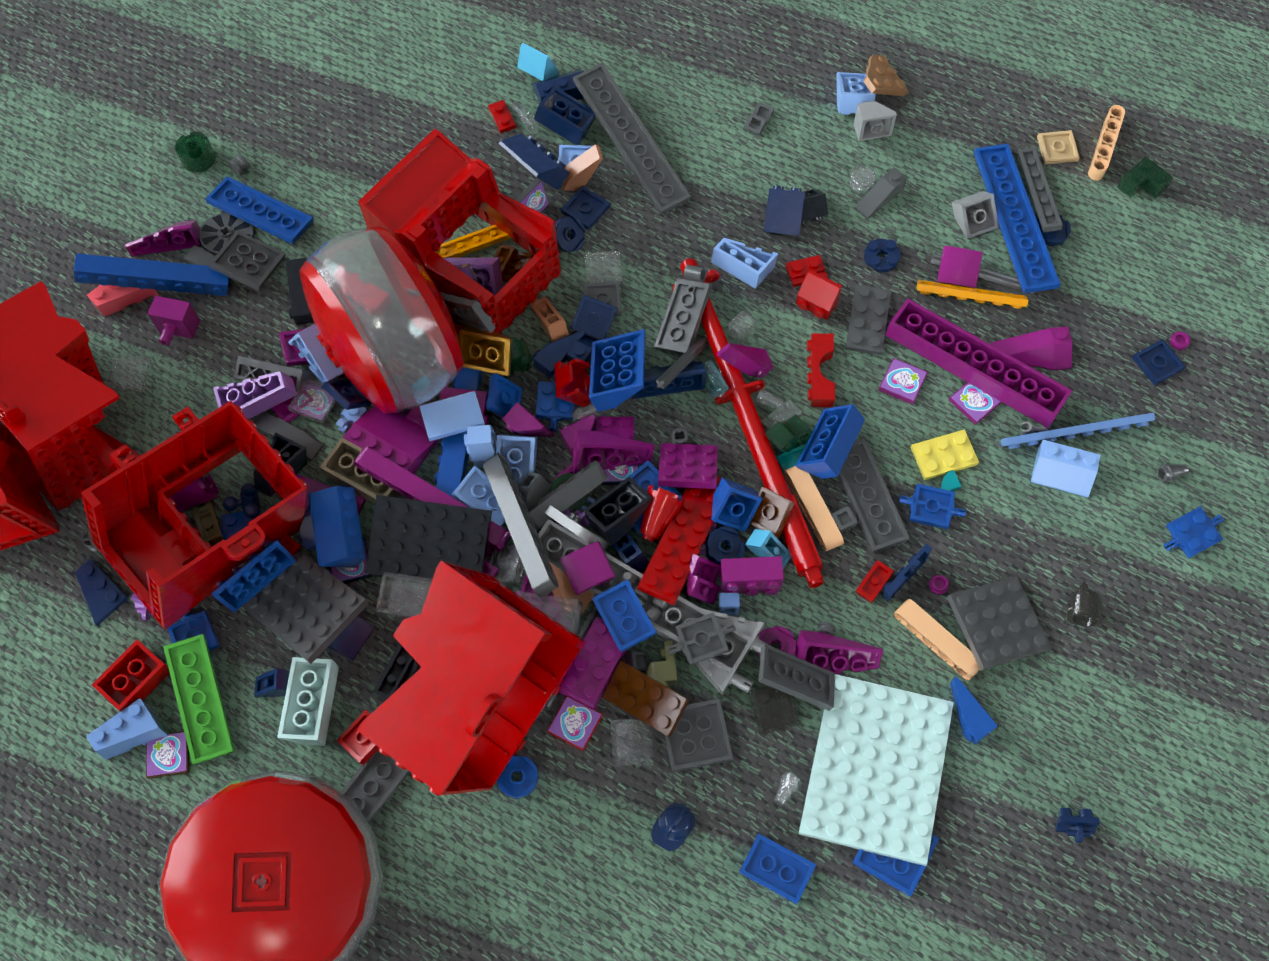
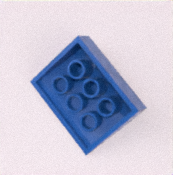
[589,329,646,412]
[211,539,297,613]

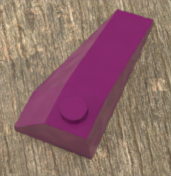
[125,220,202,256]
[990,326,1072,371]
[573,430,655,474]
[796,630,883,675]

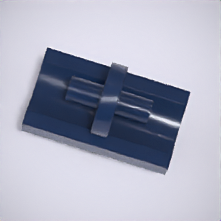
[1055,807,1100,843]

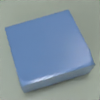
[719,593,740,615]

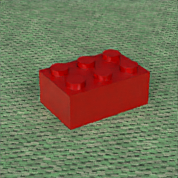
[92,640,170,712]

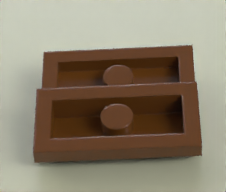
[493,245,533,283]

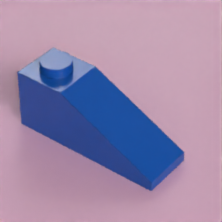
[950,677,998,745]

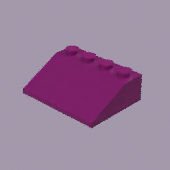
[343,406,440,474]

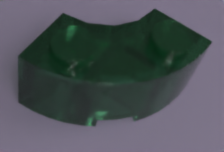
[765,414,812,453]

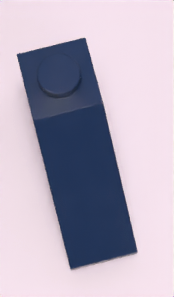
[533,330,586,378]
[613,533,650,572]

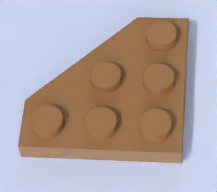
[863,54,909,96]

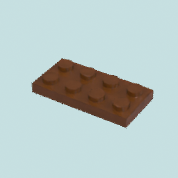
[602,661,690,737]

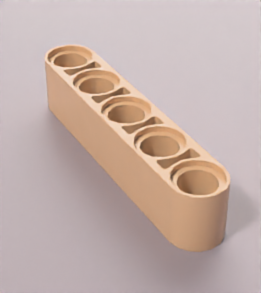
[1088,105,1125,181]
[784,466,844,552]
[894,599,980,680]

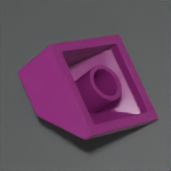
[502,402,554,437]

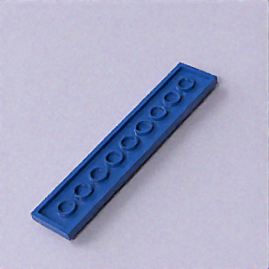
[974,144,1060,294]

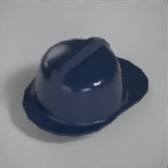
[651,803,695,851]

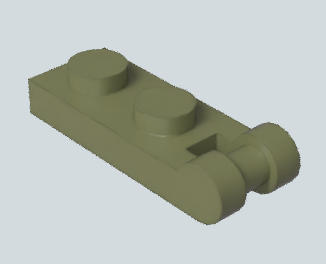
[192,501,224,545]

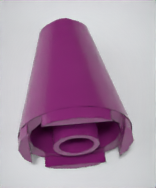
[170,475,219,512]

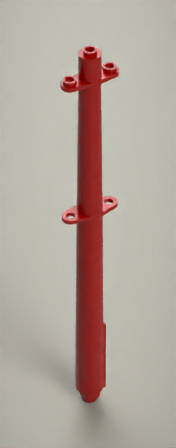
[672,258,825,588]

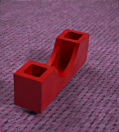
[806,333,835,408]

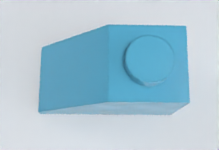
[745,529,791,569]

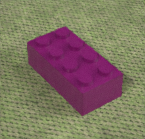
[559,617,628,710]

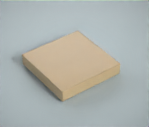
[1037,130,1080,164]

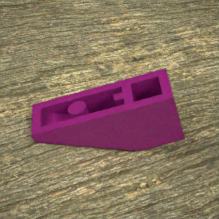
[717,343,774,378]

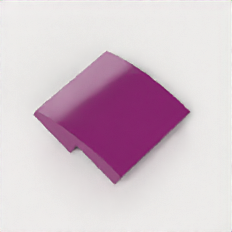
[937,246,983,288]
[560,541,616,595]
[687,554,721,605]

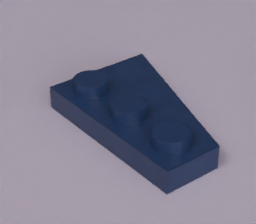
[882,543,933,602]
[75,559,128,626]

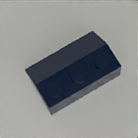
[532,69,584,103]
[534,86,596,145]

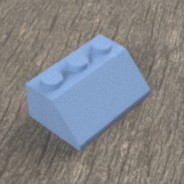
[1031,440,1101,497]

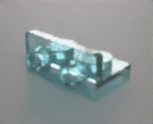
[705,359,729,398]

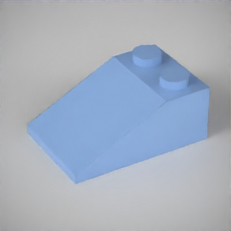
[836,72,876,115]
[496,434,538,486]

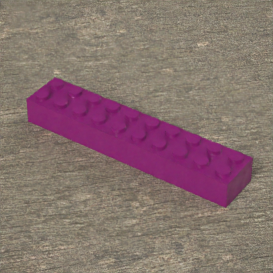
[886,299,1072,429]

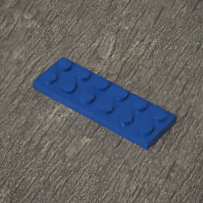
[206,176,314,244]

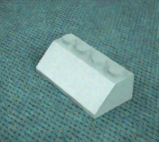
[277,657,339,746]

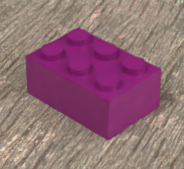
[720,556,784,596]

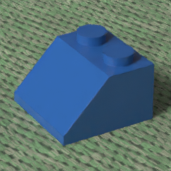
[711,478,762,532]

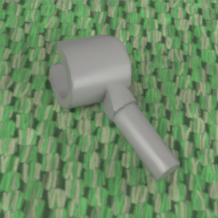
[1021,422,1047,435]

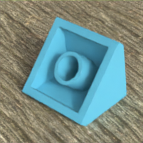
[517,43,559,81]

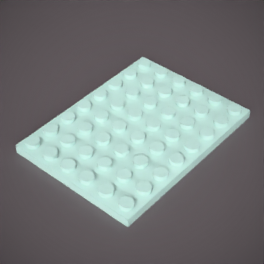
[798,674,954,866]

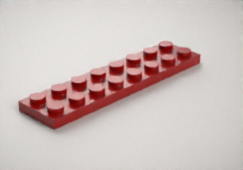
[637,476,722,605]

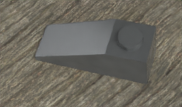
[855,167,907,219]

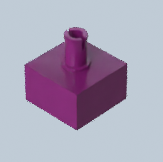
[147,296,201,346]

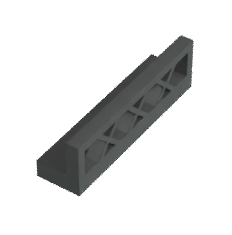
[234,356,312,393]

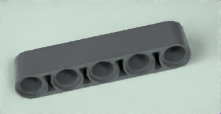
[527,461,608,530]

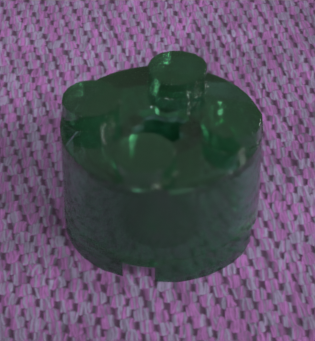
[175,132,216,173]
[503,337,533,378]

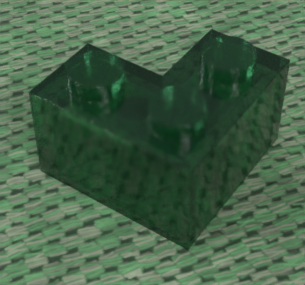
[1117,156,1173,199]

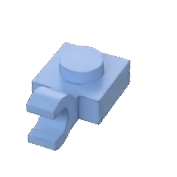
[336,407,368,433]

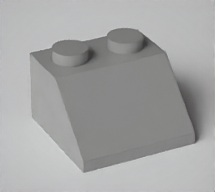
[853,101,897,141]
[952,191,999,239]

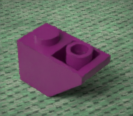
[560,414,596,456]

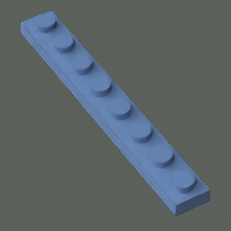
[1000,413,1155,449]

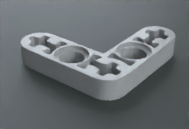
[545,505,609,551]

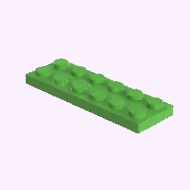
[163,634,235,765]

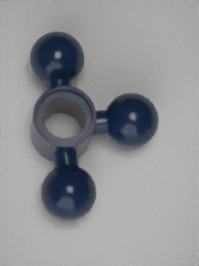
[222,483,260,519]

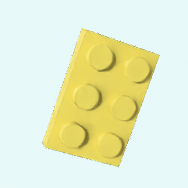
[910,429,979,480]

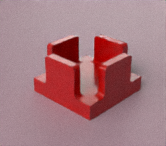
[554,358,590,407]

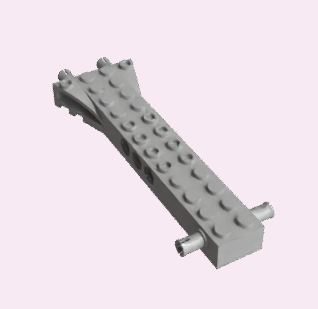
[538,513,773,696]

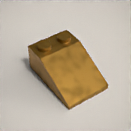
[459,327,512,376]

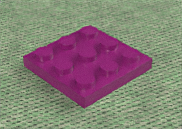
[658,443,718,489]

